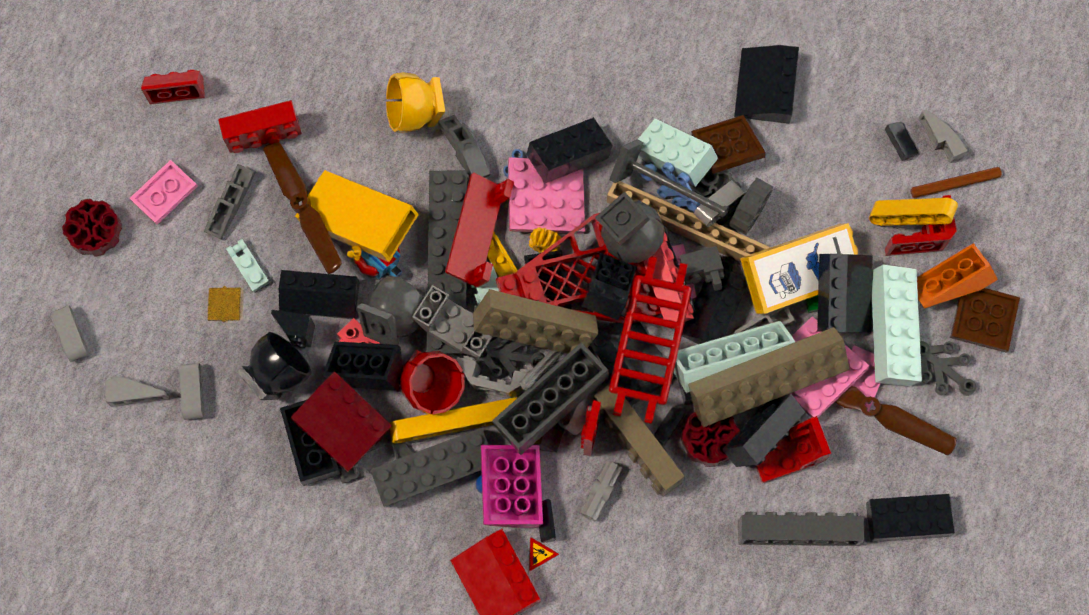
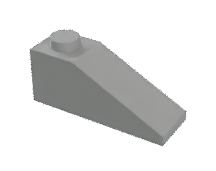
[105,376,169,407]

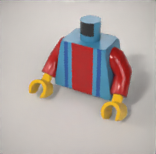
[347,246,402,279]

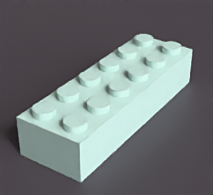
[872,265,922,386]
[674,321,795,393]

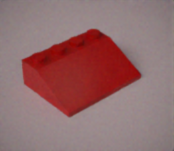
[450,529,541,615]

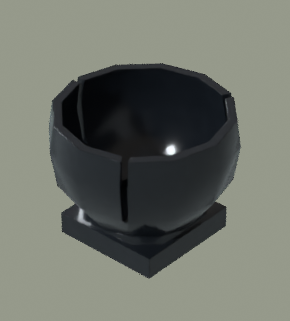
[237,332,312,400]

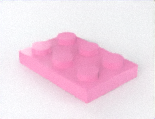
[130,160,198,225]
[852,345,880,412]

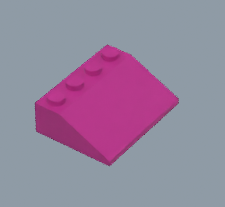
[481,445,543,528]

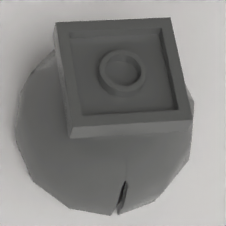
[595,192,665,263]
[357,276,423,345]

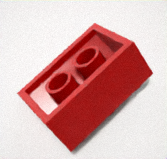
[141,70,205,104]

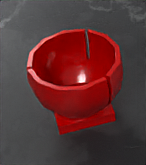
[400,350,465,414]

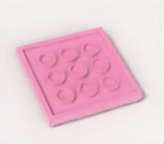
[508,157,585,234]
[787,316,869,418]

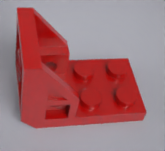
[885,195,957,256]
[755,416,831,483]

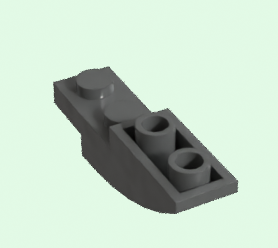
[438,115,490,178]

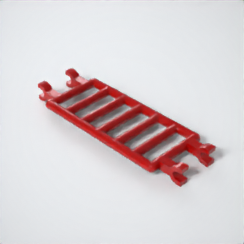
[609,256,692,424]

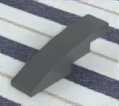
[204,164,256,239]

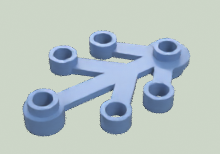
[640,162,700,212]

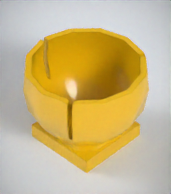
[386,72,445,133]

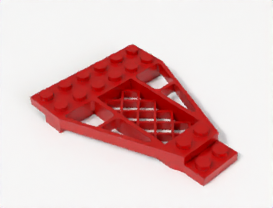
[496,213,662,324]

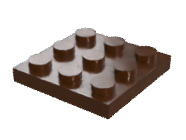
[691,115,766,174]
[950,288,1020,353]

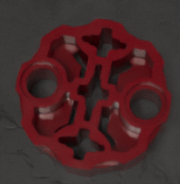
[62,199,122,257]
[681,412,740,467]

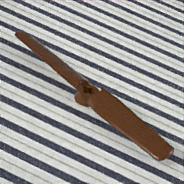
[263,142,342,274]
[835,386,957,455]

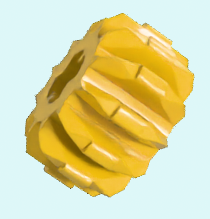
[529,227,561,253]

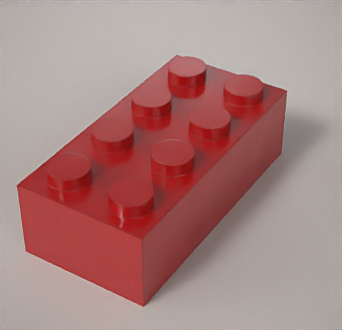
[218,100,302,153]

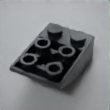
[582,253,636,320]

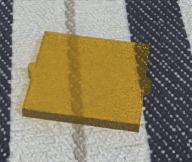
[208,286,241,323]

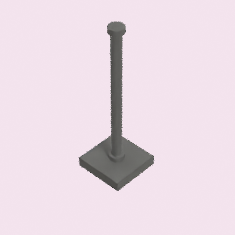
[609,139,729,217]

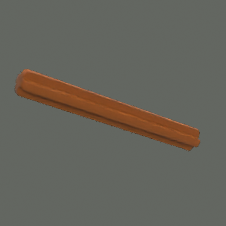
[910,167,1002,198]

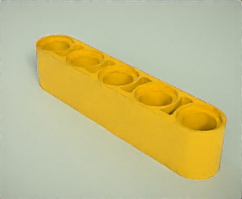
[869,198,958,226]

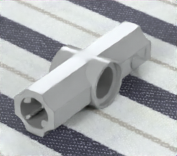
[581,461,622,521]

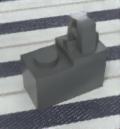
[679,246,724,291]

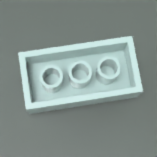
[638,119,718,187]

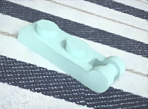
[226,239,270,293]

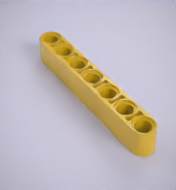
[390,397,518,444]

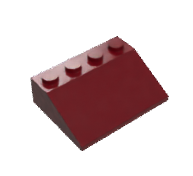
[291,372,392,472]

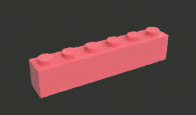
[643,232,694,322]

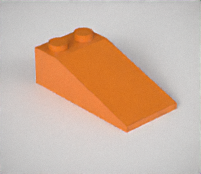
[917,243,998,308]

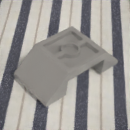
[412,285,493,358]
[457,356,537,399]

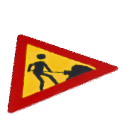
[530,538,559,571]

